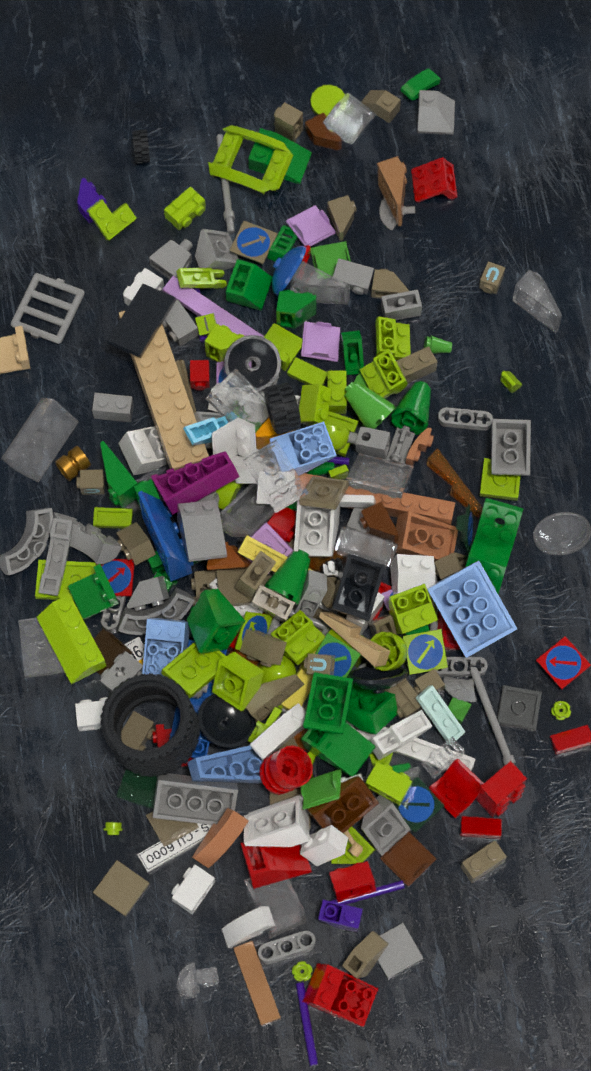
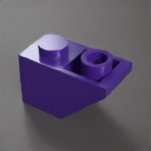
[77,178,107,224]
[318,900,363,933]

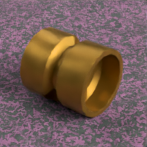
[55,446,91,481]

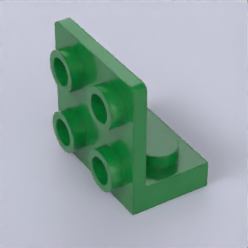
[68,564,119,620]

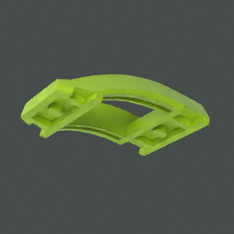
[208,125,293,194]

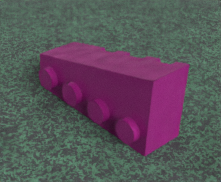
[151,451,240,515]

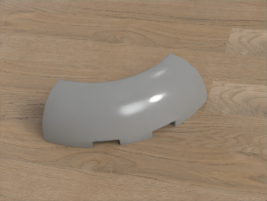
[0,508,53,575]
[50,512,121,564]
[118,587,194,635]

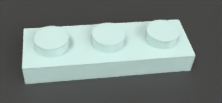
[416,685,465,744]

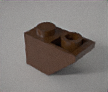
[305,112,343,150]

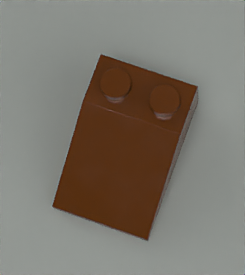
[306,776,379,833]

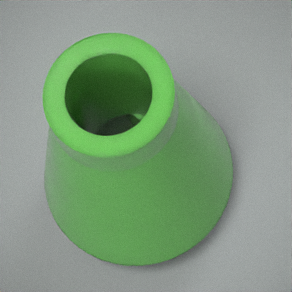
[424,335,452,354]

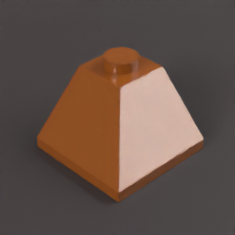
[207,542,251,570]

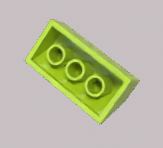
[36,594,106,684]

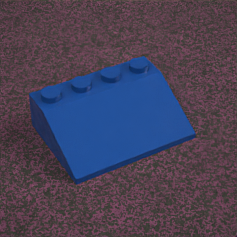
[138,491,194,582]

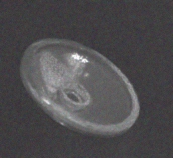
[533,512,591,556]

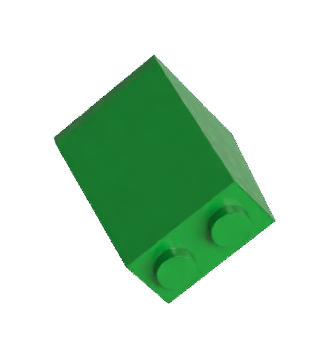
[187,589,245,654]

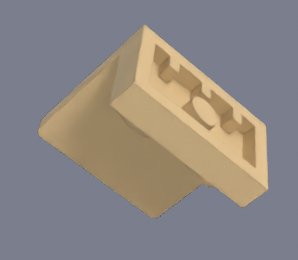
[0,326,30,374]

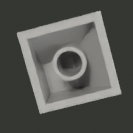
[418,90,455,135]
[195,229,239,270]
[361,795,411,856]

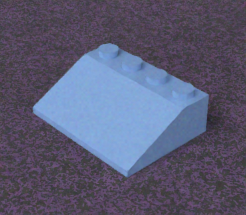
[427,561,517,658]

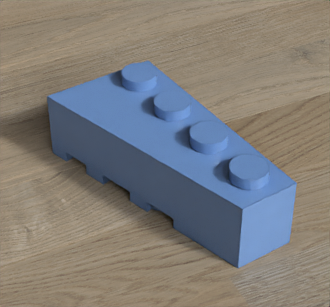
[188,746,271,784]

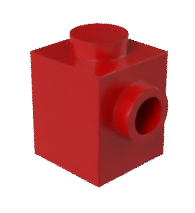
[190,360,210,390]

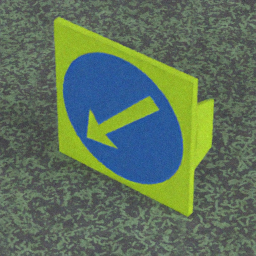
[235,611,273,650]
[403,629,448,675]

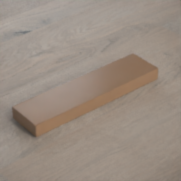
[233,941,281,1026]

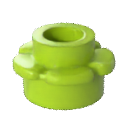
[551,701,571,720]
[103,822,123,835]
[292,961,312,982]

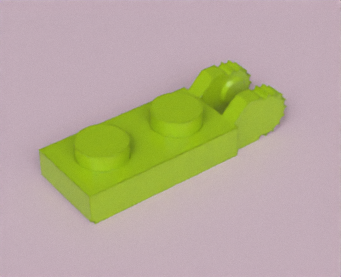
[176,268,227,289]

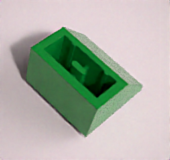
[226,259,272,311]
[276,290,317,329]

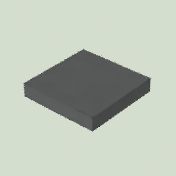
[497,685,542,731]

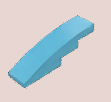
[183,415,237,445]

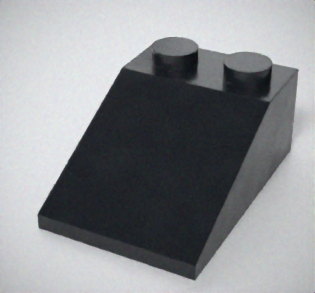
[332,553,385,622]

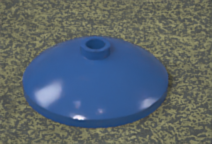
[272,246,306,295]

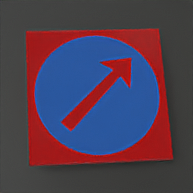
[95,559,135,596]
[536,636,591,689]

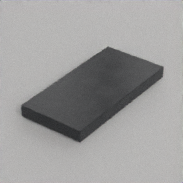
[107,284,176,358]

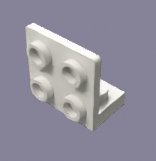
[212,418,257,460]

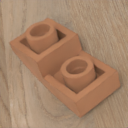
[406,428,434,467]

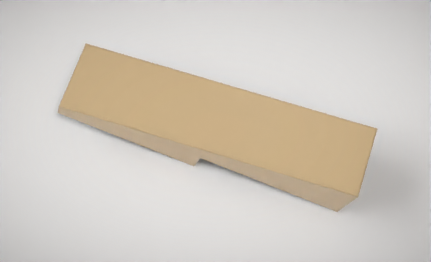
[319,611,390,667]

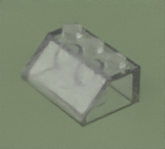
[205,369,269,429]
[220,484,284,537]
[334,525,398,569]

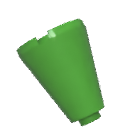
[345,382,396,429]

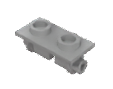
[385,426,415,467]

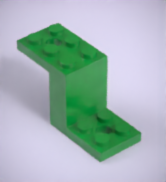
[466,498,524,595]

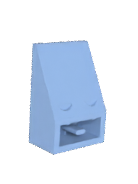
[269,422,337,477]
[142,618,190,677]

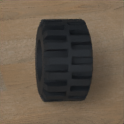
[264,382,301,434]

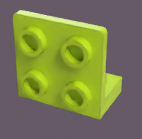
[264,323,302,371]

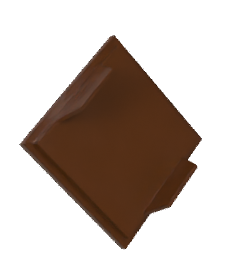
[380,832,436,887]

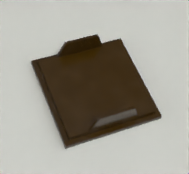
[94,628,133,675]

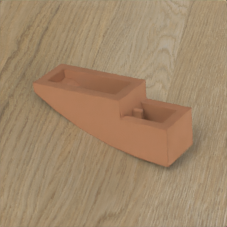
[192,808,248,868]

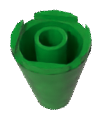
[391,381,431,435]
[264,549,311,606]

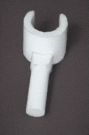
[323,561,338,577]

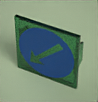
[456,504,474,553]
[391,776,444,833]

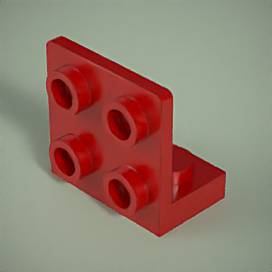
[411,157,457,202]

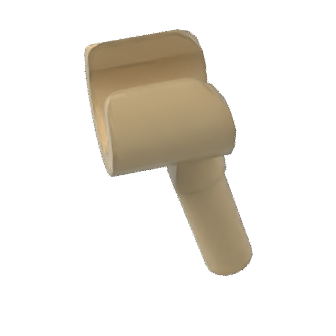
[344,830,363,857]

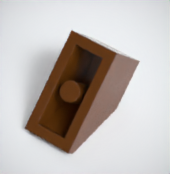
[359,501,399,542]

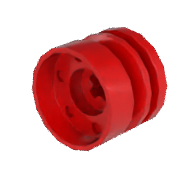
[260,745,313,795]

